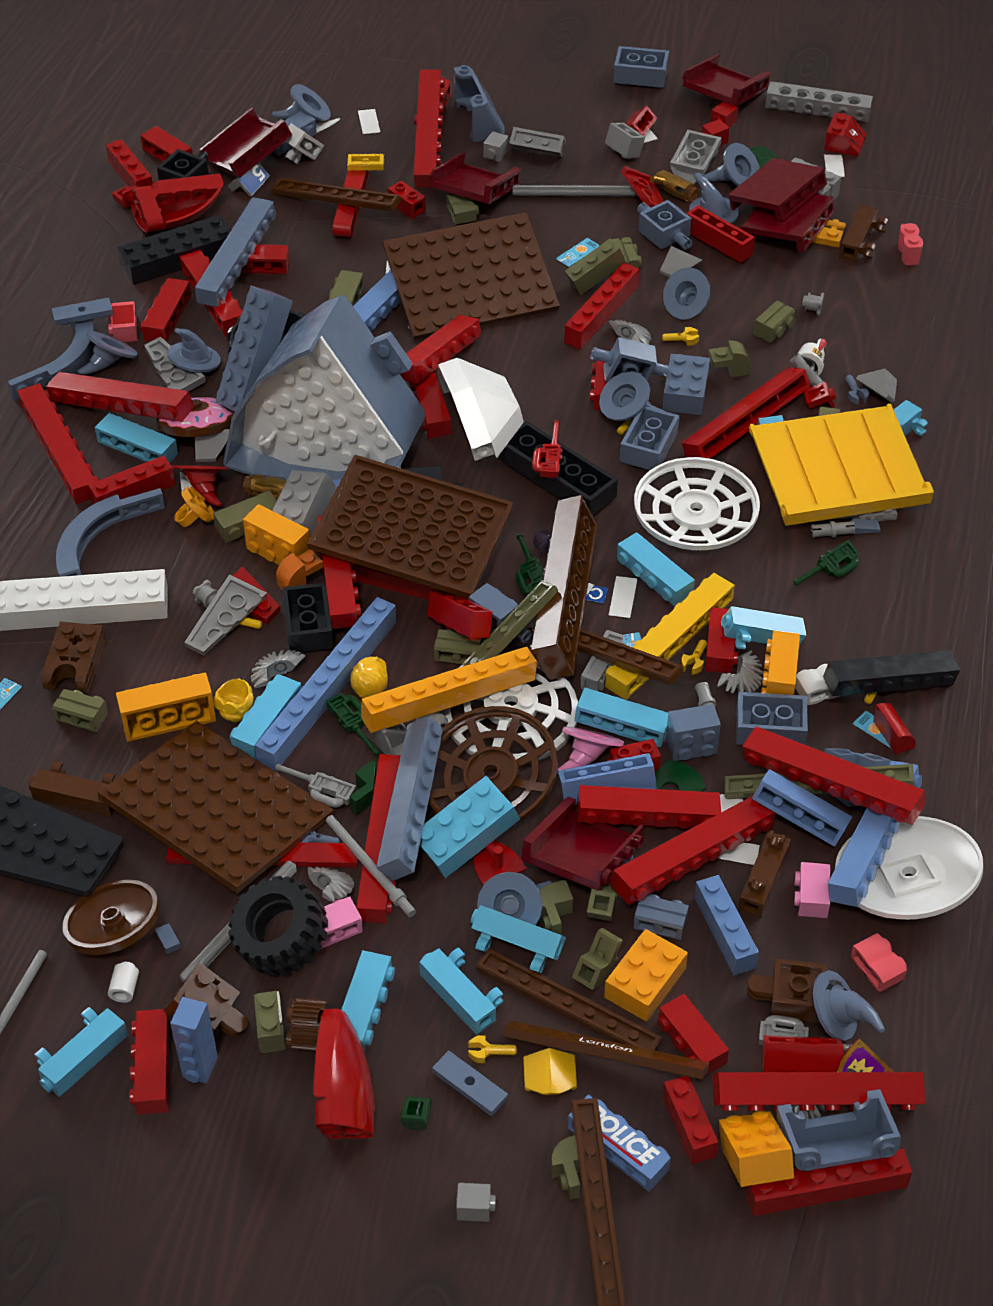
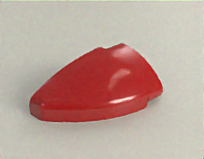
[131,174,223,232]
[314,1009,376,1139]

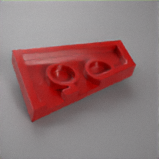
[620,166,663,208]
[218,566,280,624]

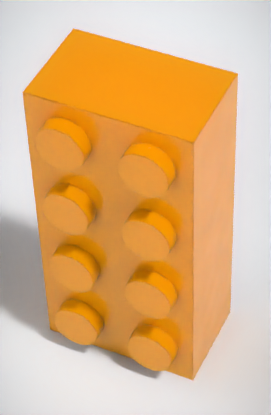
[116,672,216,742]

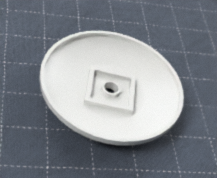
[835,816,983,919]

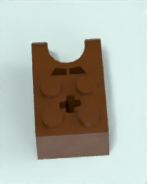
[41,621,107,693]

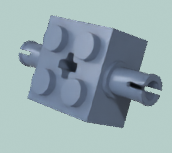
[637,200,693,250]
[590,337,669,382]
[466,583,532,643]

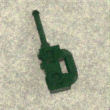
[515,534,544,595]
[793,540,859,586]
[326,692,380,756]

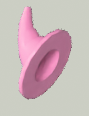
[557,727,624,774]

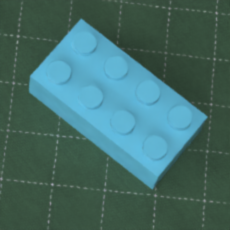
[419,776,520,879]

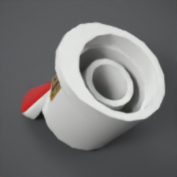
[791,338,827,376]

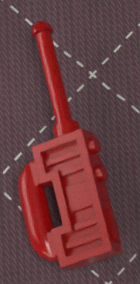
[532,420,562,478]

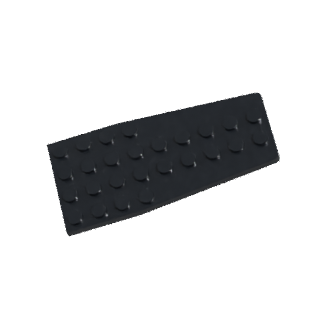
[0,786,124,897]

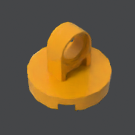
[174,486,214,527]

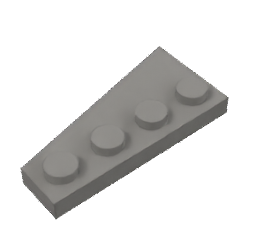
[144,337,206,391]
[184,575,267,656]

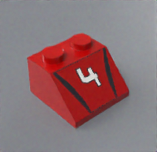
[824,113,867,157]

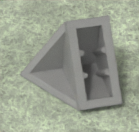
[660,246,702,278]
[856,369,897,404]
[195,429,230,462]
[372,723,407,755]

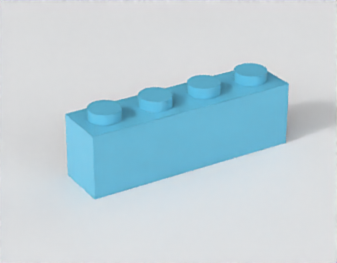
[95,413,178,463]
[617,532,695,607]
[230,674,301,759]
[574,688,668,748]
[342,950,395,1052]

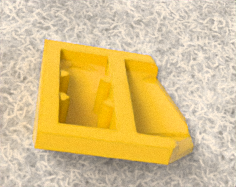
[523,1048,577,1095]

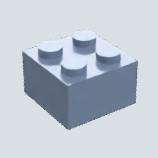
[666,704,721,761]

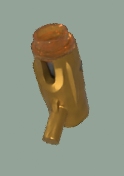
[650,170,699,202]
[243,474,287,500]

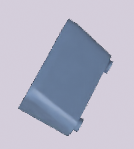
[454,65,504,142]
[777,1089,901,1171]

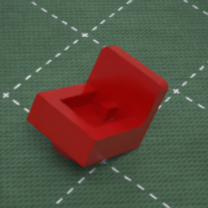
[112,185,137,208]

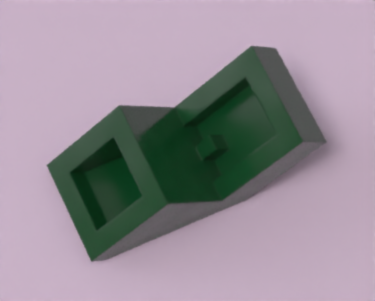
[349,760,377,816]

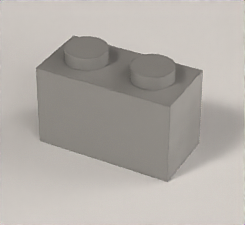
[605,123,645,159]

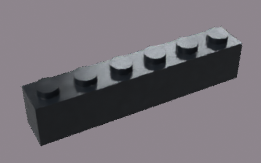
[823,650,960,696]

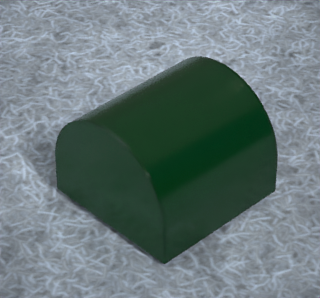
[400,1097,432,1131]

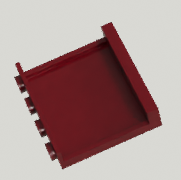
[683,54,771,106]
[199,108,292,178]
[430,152,521,204]
[728,158,827,221]
[741,194,835,252]
[521,796,645,891]

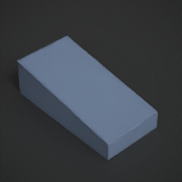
[852,519,881,534]
[155,923,181,954]

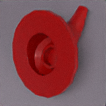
[172,465,229,507]

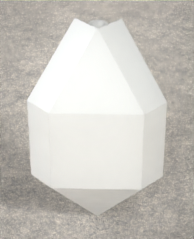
[438,358,524,461]

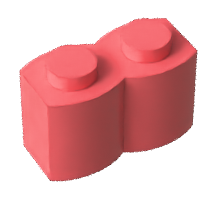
[897,223,923,265]
[851,933,907,992]

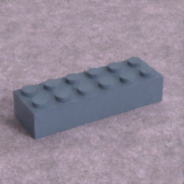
[215,286,293,412]

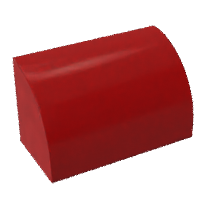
[625,105,657,136]
[873,703,916,754]

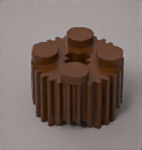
[286,998,328,1051]

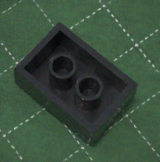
[282,583,334,652]

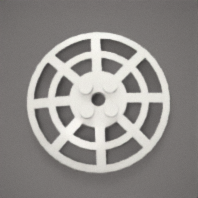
[634,457,760,550]
[444,661,578,763]

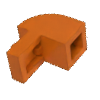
[276,550,323,591]

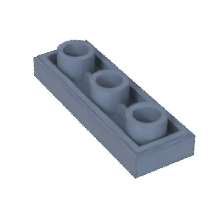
[52,298,113,325]
[432,1051,508,1116]

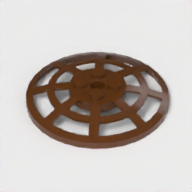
[428,706,558,824]

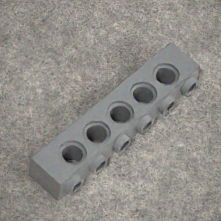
[765,81,873,123]

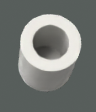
[108,962,139,1002]

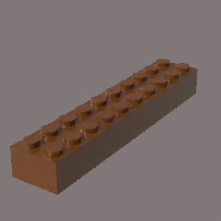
[530,495,597,680]

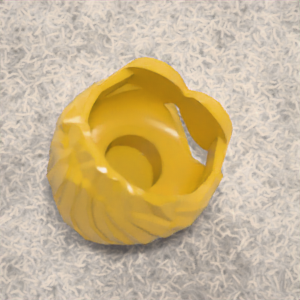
[350,656,388,698]
[213,678,254,723]

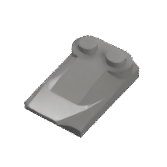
[670,130,721,184]

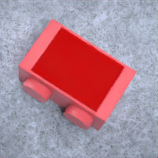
[108,301,138,342]

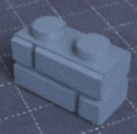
[633,894,689,940]

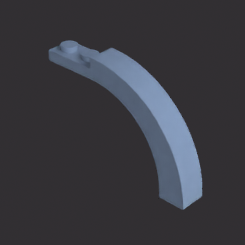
[8,319,95,400]
[56,488,165,577]

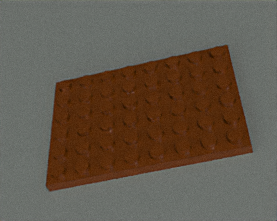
[382,212,560,340]
[307,455,514,599]
[98,721,334,894]

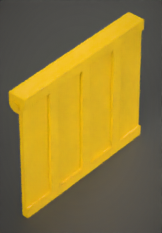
[749,404,934,526]

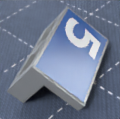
[228,163,270,197]

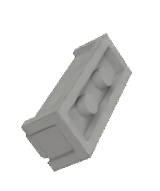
[509,127,566,157]
[581,630,625,692]

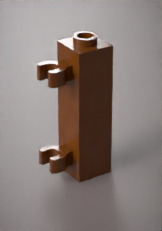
[839,205,888,262]
[29,760,115,818]
[738,830,791,919]

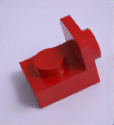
[804,382,837,409]

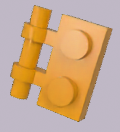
[812,219,846,247]

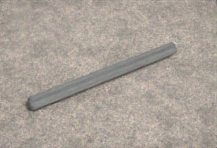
[513,185,637,197]
[180,861,297,982]

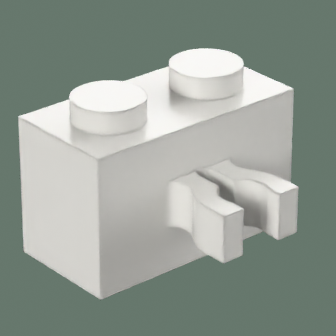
[286,123,324,164]

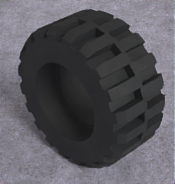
[228,876,328,976]

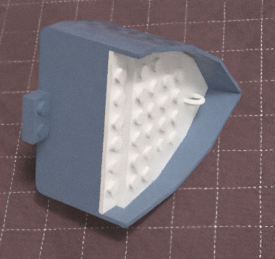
[223,295,425,480]

